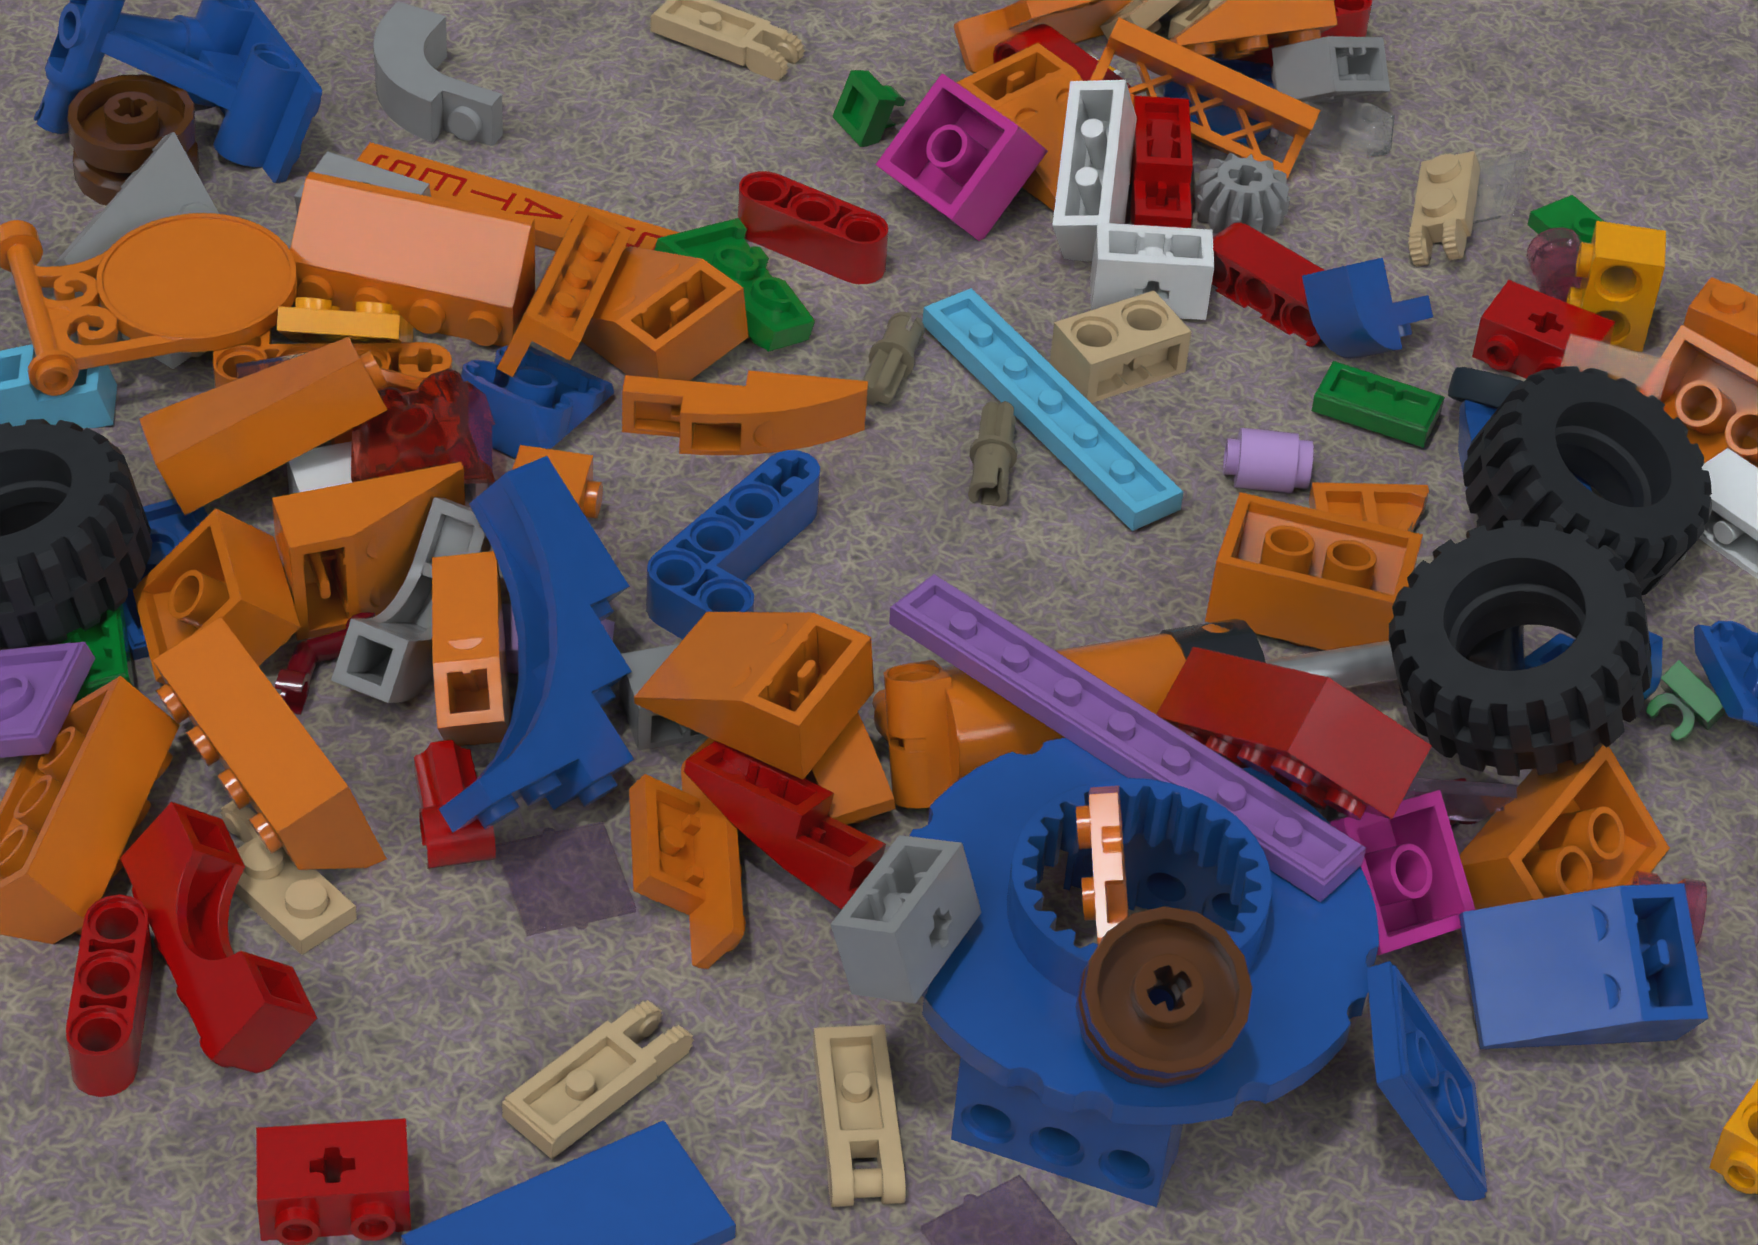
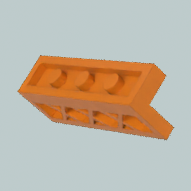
[1090,17,1321,180]
[497,204,632,377]

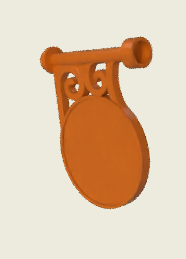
[0,213,297,396]

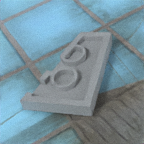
[54,132,219,307]

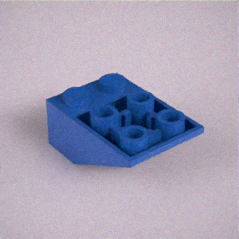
[1459,883,1708,1049]

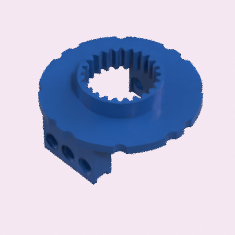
[909,738,1379,1207]

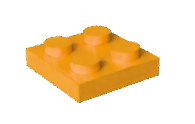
[277,297,414,343]

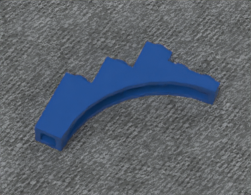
[439,456,634,832]

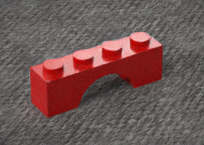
[120,801,317,1073]

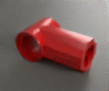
[414,740,496,869]

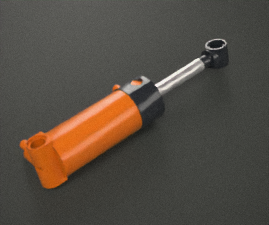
[872,619,1525,809]

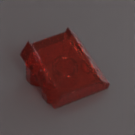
[351,369,495,484]

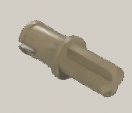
[862,312,925,406]
[968,401,1018,507]

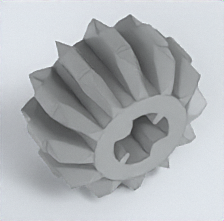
[1194,153,1290,236]

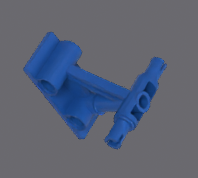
[34,0,322,183]

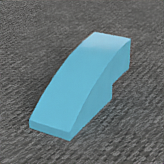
[0,344,117,428]

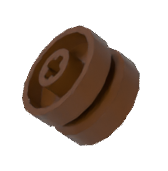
[68,75,200,206]
[1075,906,1252,1088]

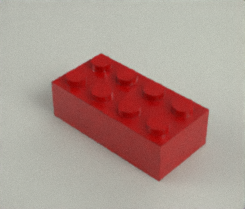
[1156,647,1432,820]

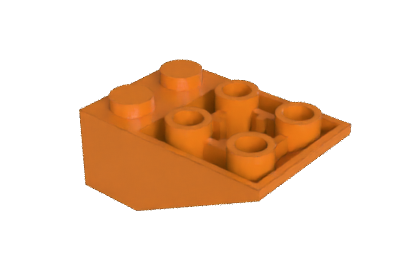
[1170,0,1337,60]
[956,43,1131,211]
[581,246,749,381]
[272,462,465,641]
[634,612,874,779]

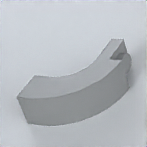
[373,1,503,146]
[331,497,491,703]

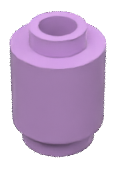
[1223,428,1313,493]

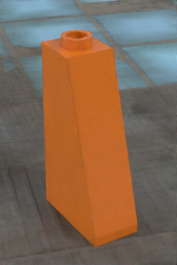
[139,337,388,515]

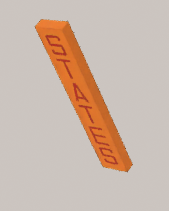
[357,142,680,251]

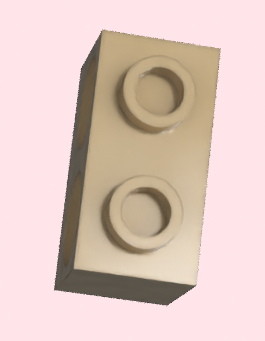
[1050,290,1192,403]

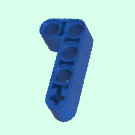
[646,450,820,640]

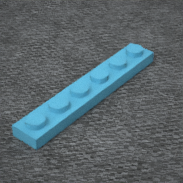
[922,288,1184,531]

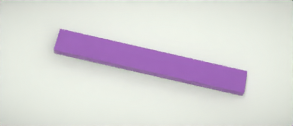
[889,574,1366,902]

